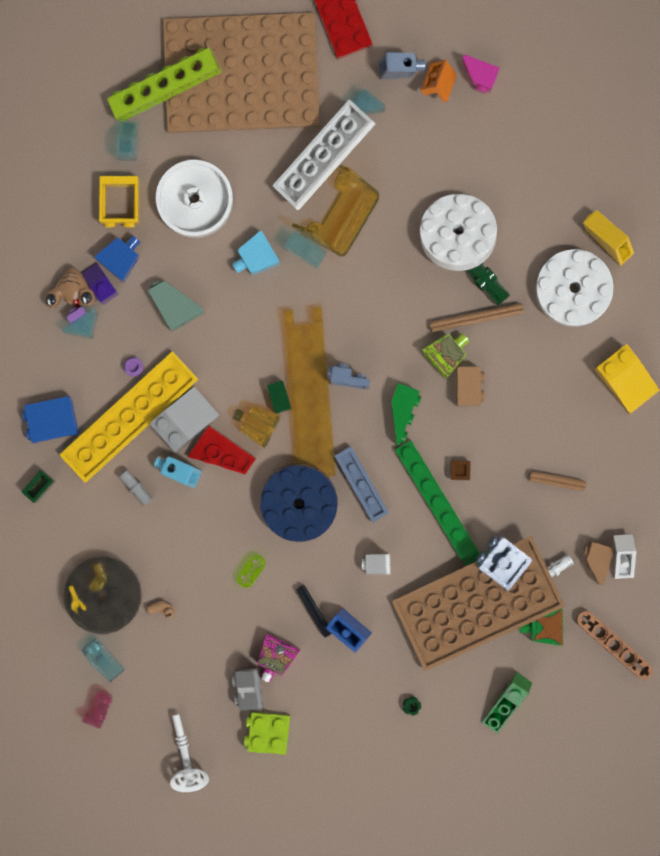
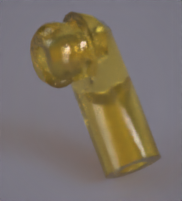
[89,562,107,592]

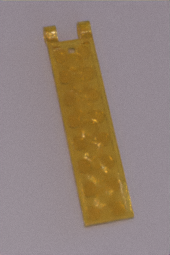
[283,307,336,477]

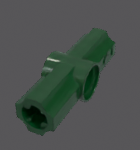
[466,263,510,306]

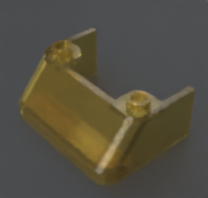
[292,164,379,257]

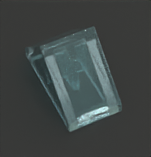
[352,88,385,114]
[62,308,98,339]

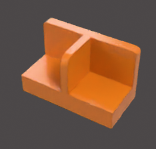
[420,59,457,102]

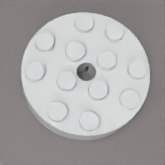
[156,160,233,238]
[420,194,497,271]
[535,249,613,327]

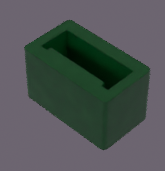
[267,381,292,414]
[22,470,56,503]

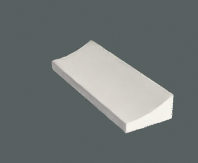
[273,99,376,211]

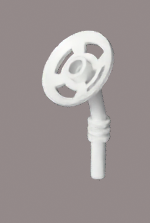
[170,714,209,792]

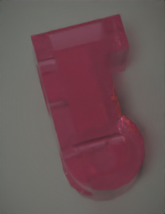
[82,690,112,729]

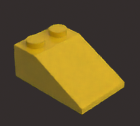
[594,344,659,414]

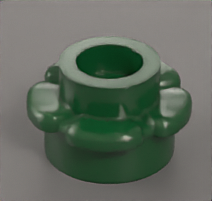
[403,696,422,716]

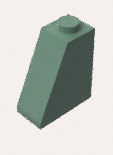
[148,280,205,332]

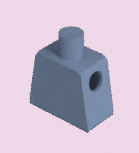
[379,52,425,80]

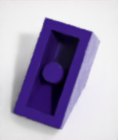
[82,263,119,305]

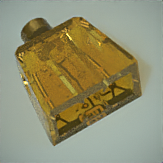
[233,406,281,449]

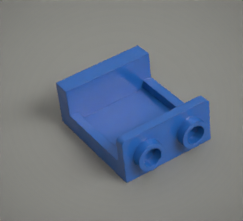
[22,396,79,444]

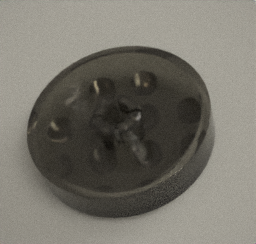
[64,557,142,634]

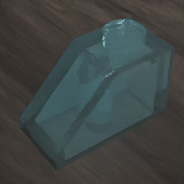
[284,230,327,269]
[81,637,125,682]

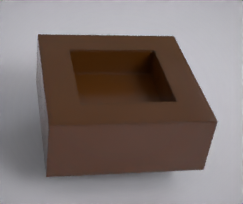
[450,460,471,480]

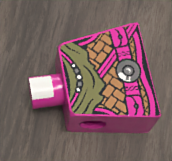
[258,633,300,683]

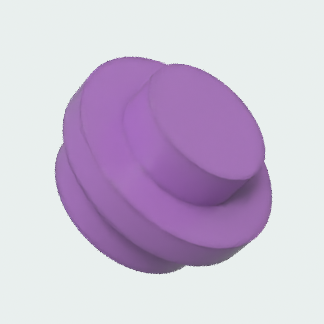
[124,357,143,377]

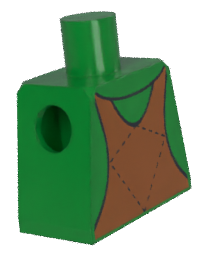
[519,609,563,646]

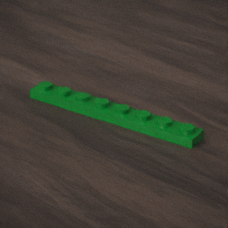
[395,440,479,567]

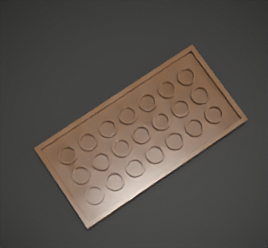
[392,536,565,671]

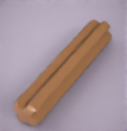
[529,471,586,491]

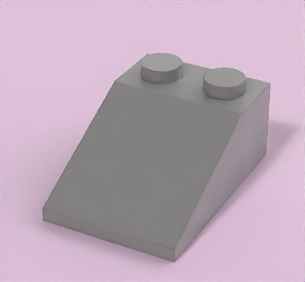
[150,387,220,453]

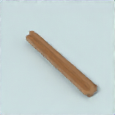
[430,303,524,332]

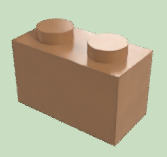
[456,367,484,406]

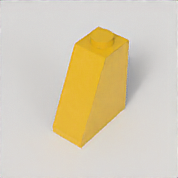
[583,210,634,266]

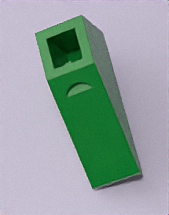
[391,383,421,446]
[482,672,532,734]

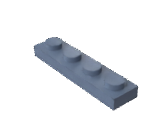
[335,447,389,523]

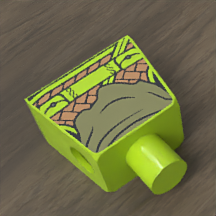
[422,333,470,379]

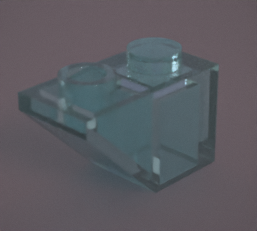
[116,122,139,161]

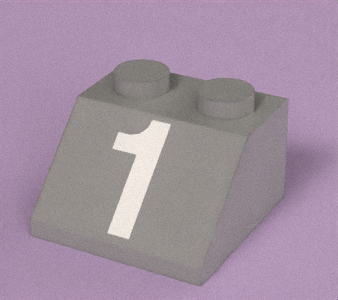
[232,667,263,710]

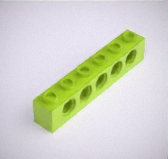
[107,48,222,123]

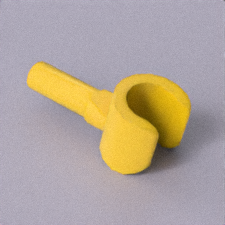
[69,586,86,614]

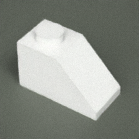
[613,534,636,579]
[362,554,390,574]

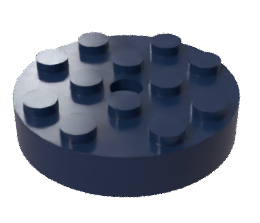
[260,463,338,542]

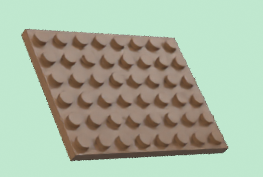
[163,13,320,133]

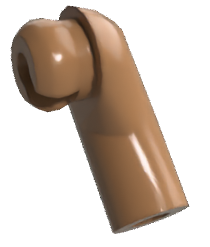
[146,600,175,618]

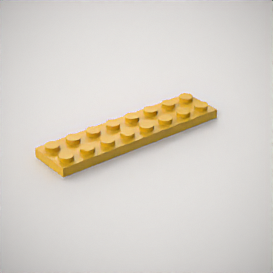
[59,351,199,483]

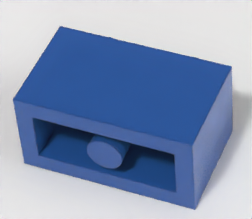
[326,609,372,653]

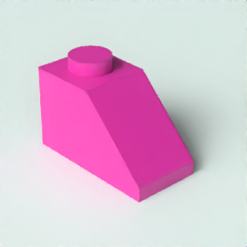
[462,54,500,93]

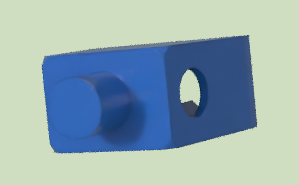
[94,235,141,283]

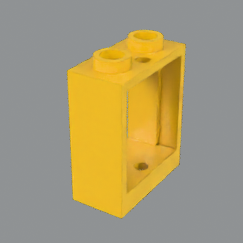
[99,176,140,228]

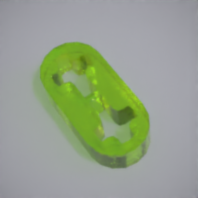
[237,555,266,588]

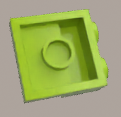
[244,711,290,755]

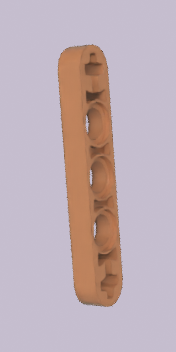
[576,611,653,680]

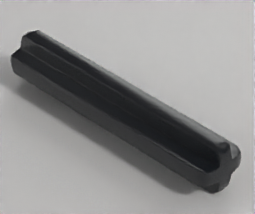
[296,585,332,638]

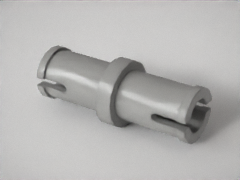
[119,470,153,506]

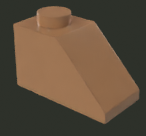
[583,542,614,586]

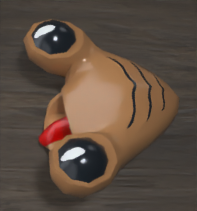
[44,267,96,308]

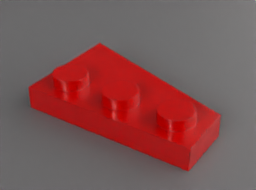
[188,425,257,474]

